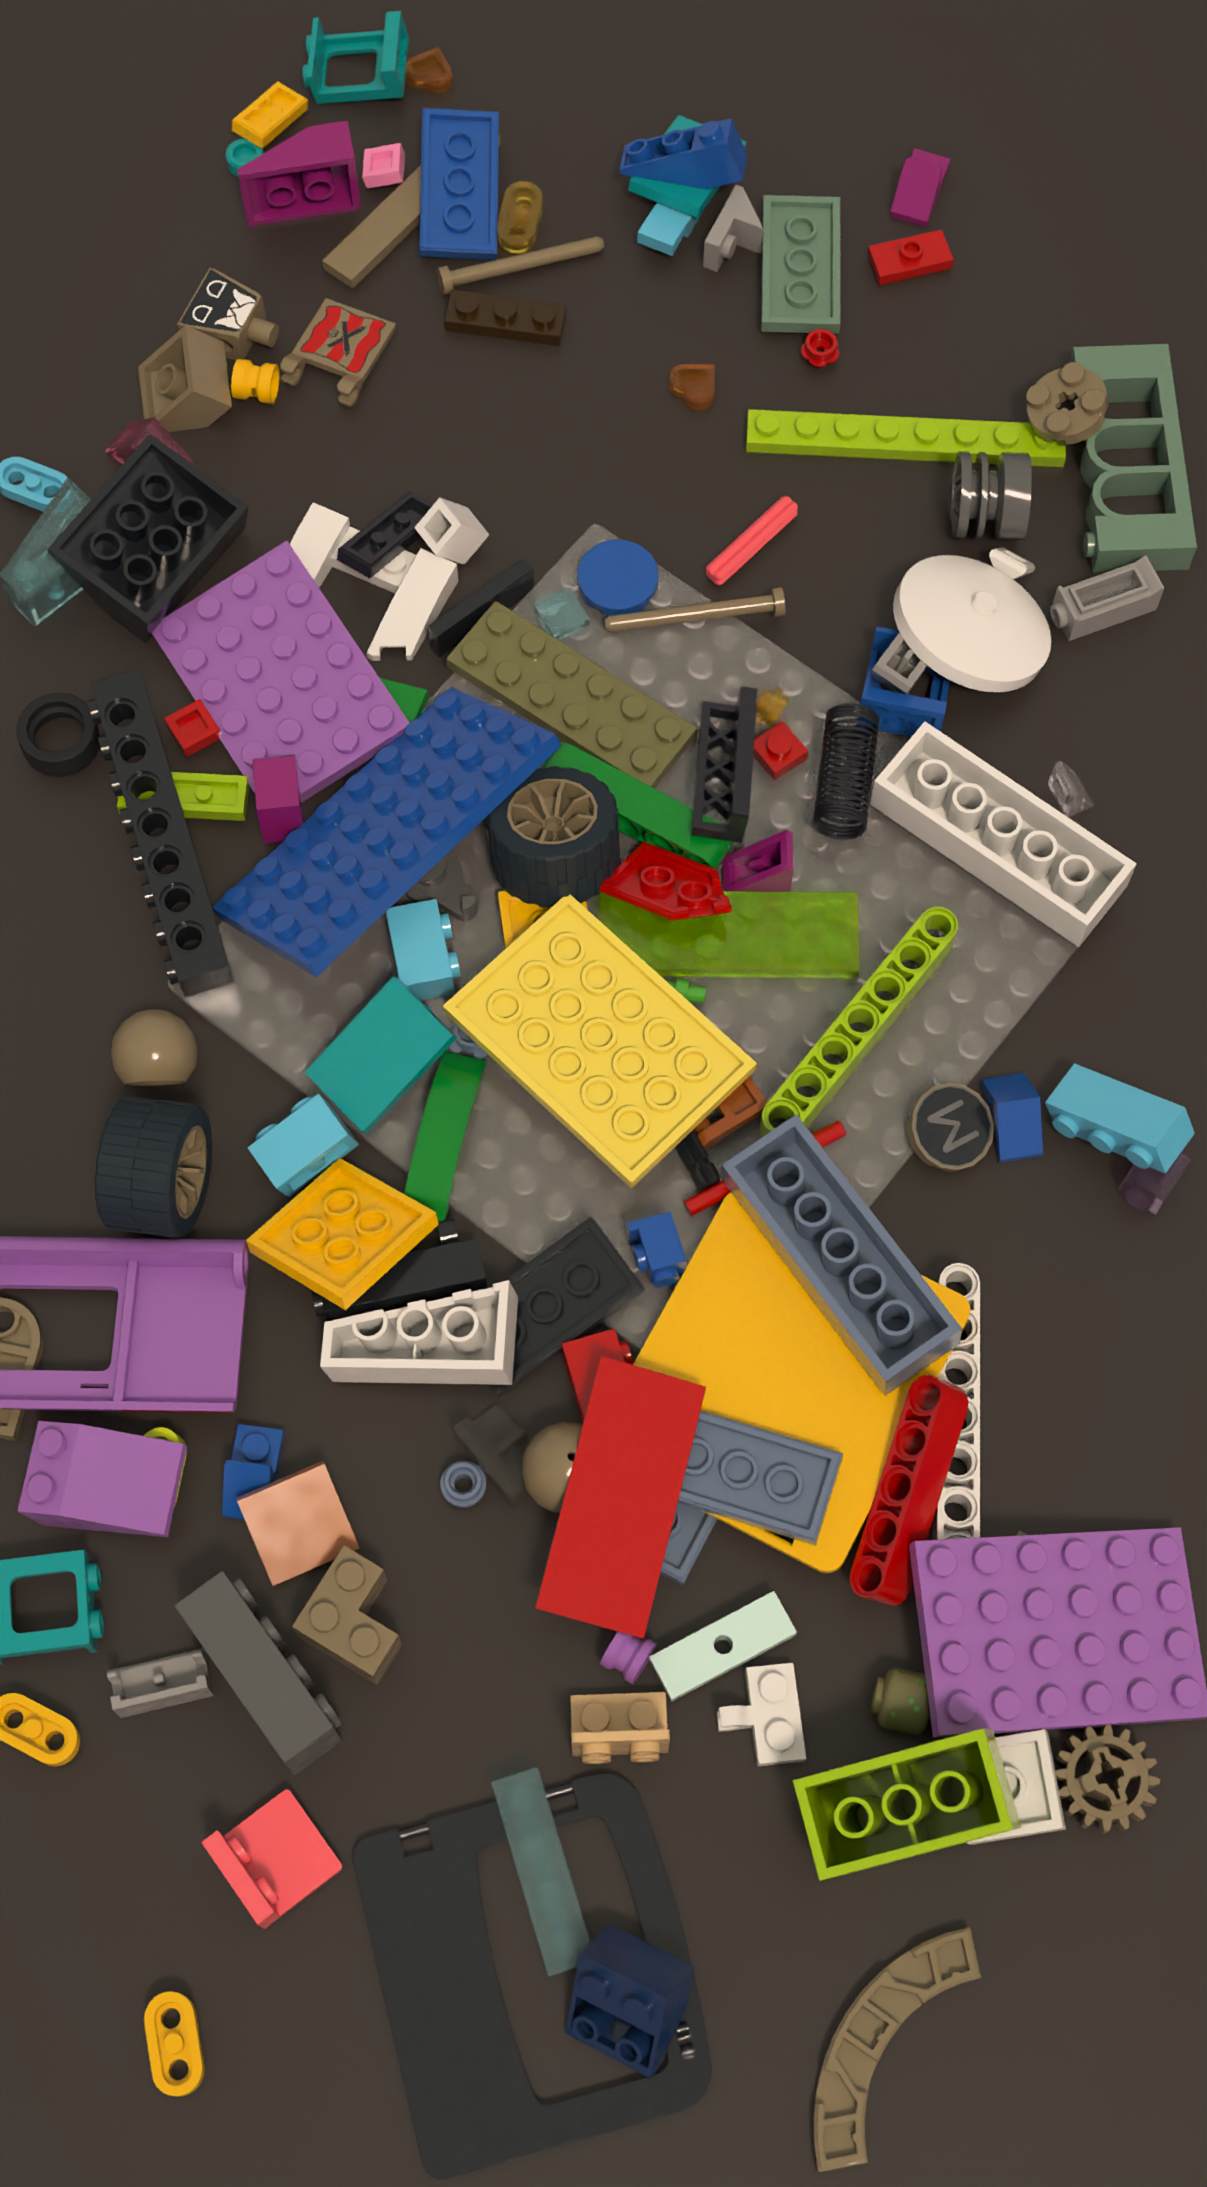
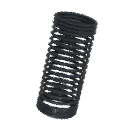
[812,703,880,840]

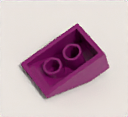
[237,121,361,227]

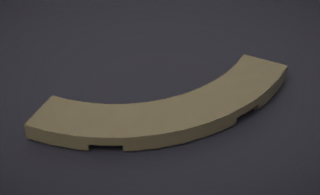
[813,1927,981,2172]

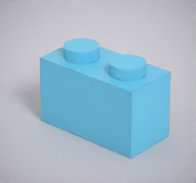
[386,899,461,1001]
[247,1094,359,1198]

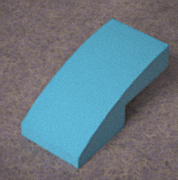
[637,203,702,256]

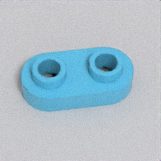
[0,457,73,514]

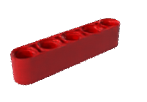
[850,1375,969,1606]

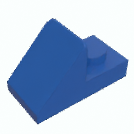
[222,1424,285,1521]

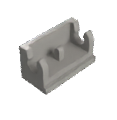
[107,1648,214,1718]

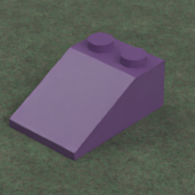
[17,1421,187,1537]

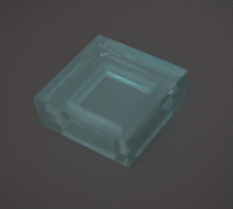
[534,587,590,640]

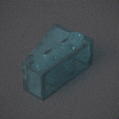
[0,477,91,626]

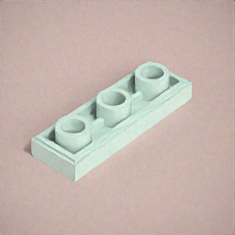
[649,1591,797,1702]

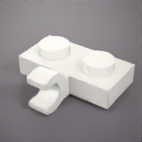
[716,1663,806,1766]

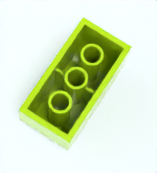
[793,1728,1021,1881]

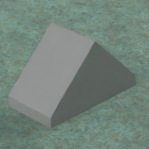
[871,632,927,695]

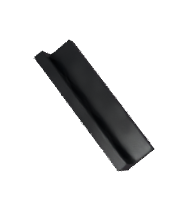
[691,686,757,843]

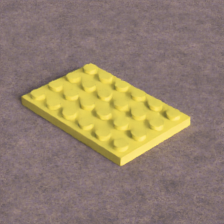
[443,895,757,1188]

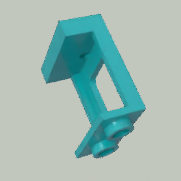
[303,11,409,104]
[0,1550,104,1665]

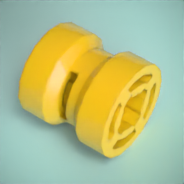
[231,358,280,405]

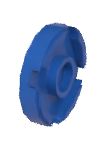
[578,540,658,616]

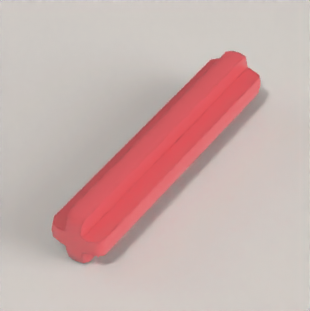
[706,496,798,585]

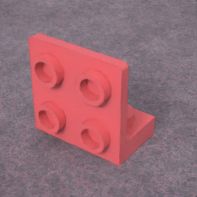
[201,1790,342,1929]

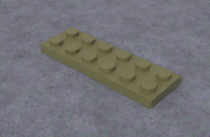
[446,601,697,788]

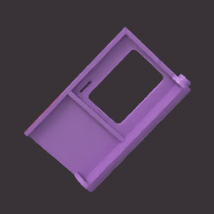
[0,1236,249,1413]

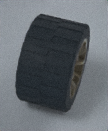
[487,766,620,908]
[95,1095,212,1239]

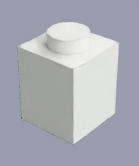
[415,497,489,564]

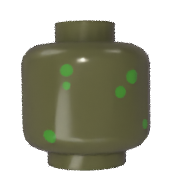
[871,1668,931,1735]

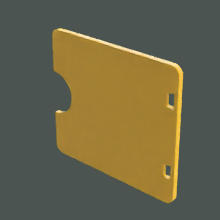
[633,1192,970,1573]

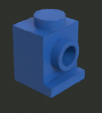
[627,1211,686,1288]

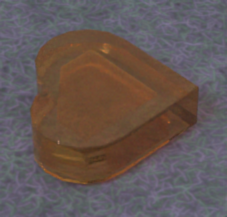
[405,47,453,93]
[669,364,715,410]

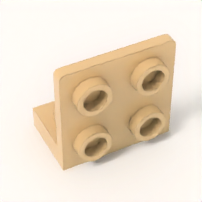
[570,1692,670,1764]

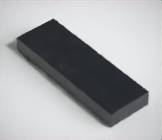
[337,491,434,578]
[428,559,534,658]

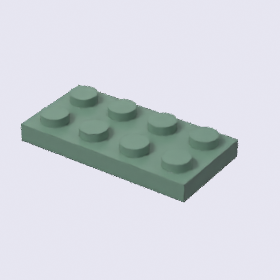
[761,195,840,334]

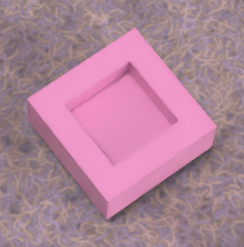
[362,143,405,188]

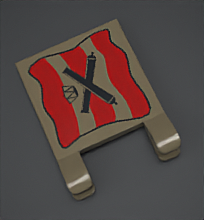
[280,298,396,407]

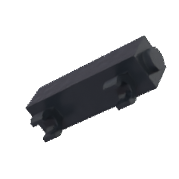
[312,1219,487,1321]

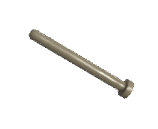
[436,236,604,295]
[604,587,786,632]

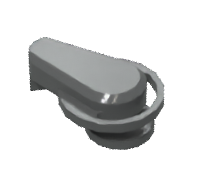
[405,851,478,922]

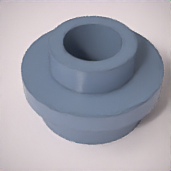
[440,1461,487,1508]

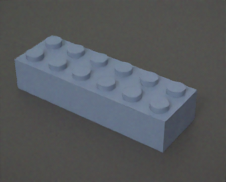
[722,1114,962,1396]

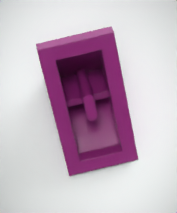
[252,754,304,844]
[723,830,794,898]

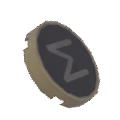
[906,1082,994,1172]

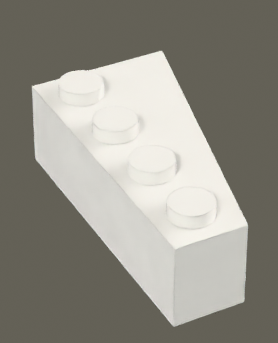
[320,1280,518,1385]

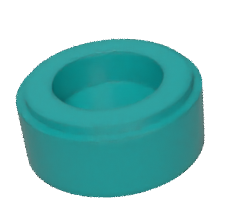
[226,139,264,177]

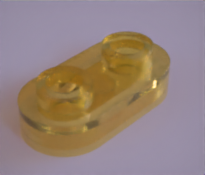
[497,181,543,253]

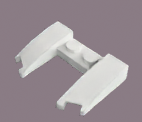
[290,503,458,661]

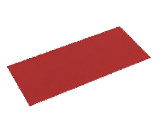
[536,1356,706,1639]

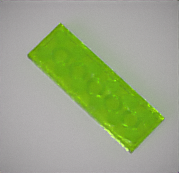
[600,891,860,978]

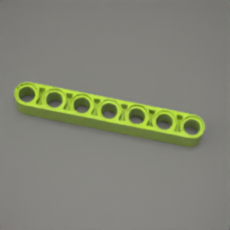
[760,906,958,1138]

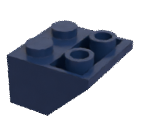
[565,1923,695,2078]

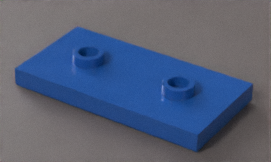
[419,108,499,260]

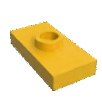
[232,81,308,149]

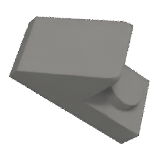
[703,185,763,272]

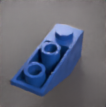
[619,118,748,189]

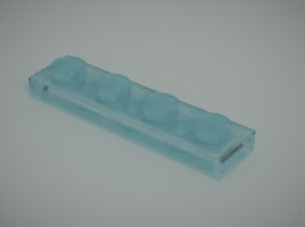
[491,1767,590,1976]

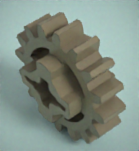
[1055,1724,1160,1834]

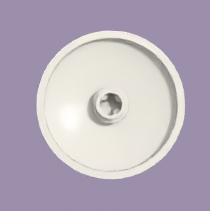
[893,555,1051,692]

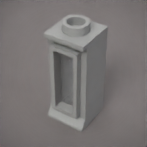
[1050,555,1164,641]

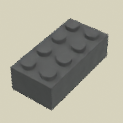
[174,1571,342,1776]

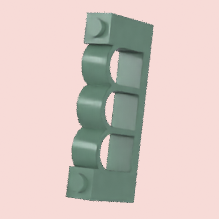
[1063,344,1197,573]

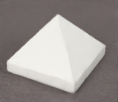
[989,547,1035,580]

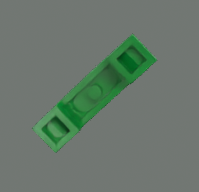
[404,1052,487,1222]

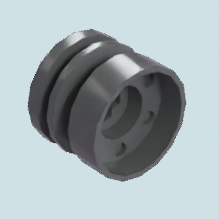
[948,451,1032,540]

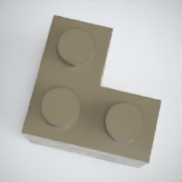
[292,1546,402,1685]

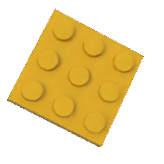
[246,1158,439,1310]

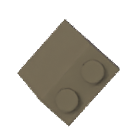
[138,325,232,434]

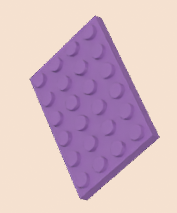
[152,541,410,803]
[909,1527,1207,1738]

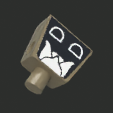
[177,268,279,360]

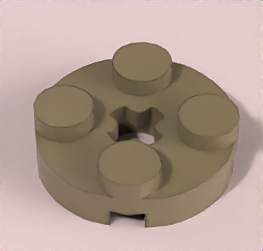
[1026,362,1109,444]

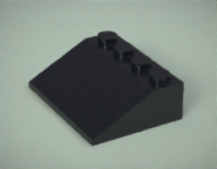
[47,434,249,643]

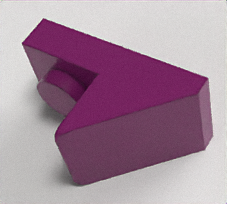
[890,148,951,227]

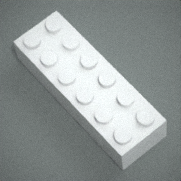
[870,722,1137,947]

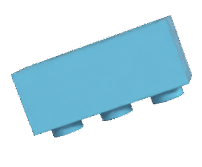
[1045,1063,1195,1174]

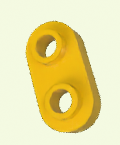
[0,1693,80,1766]
[144,1992,205,2097]

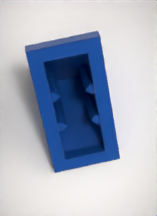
[980,1073,1043,1163]

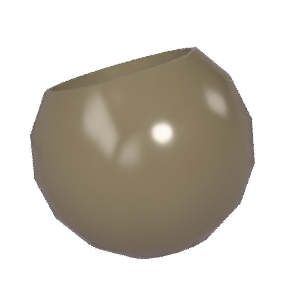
[110,1009,198,1086]
[521,1422,583,1513]

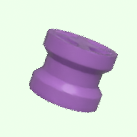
[600,1632,657,1685]

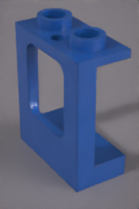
[856,626,950,737]

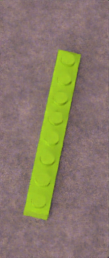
[746,409,1066,467]

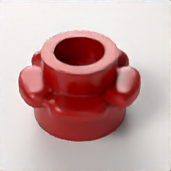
[801,329,840,367]

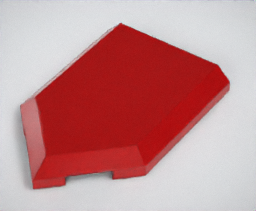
[600,841,732,921]

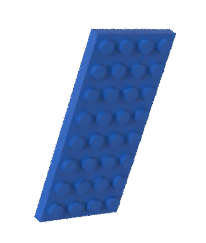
[212,687,561,977]

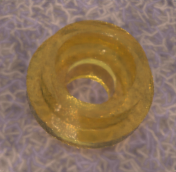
[755,687,790,727]

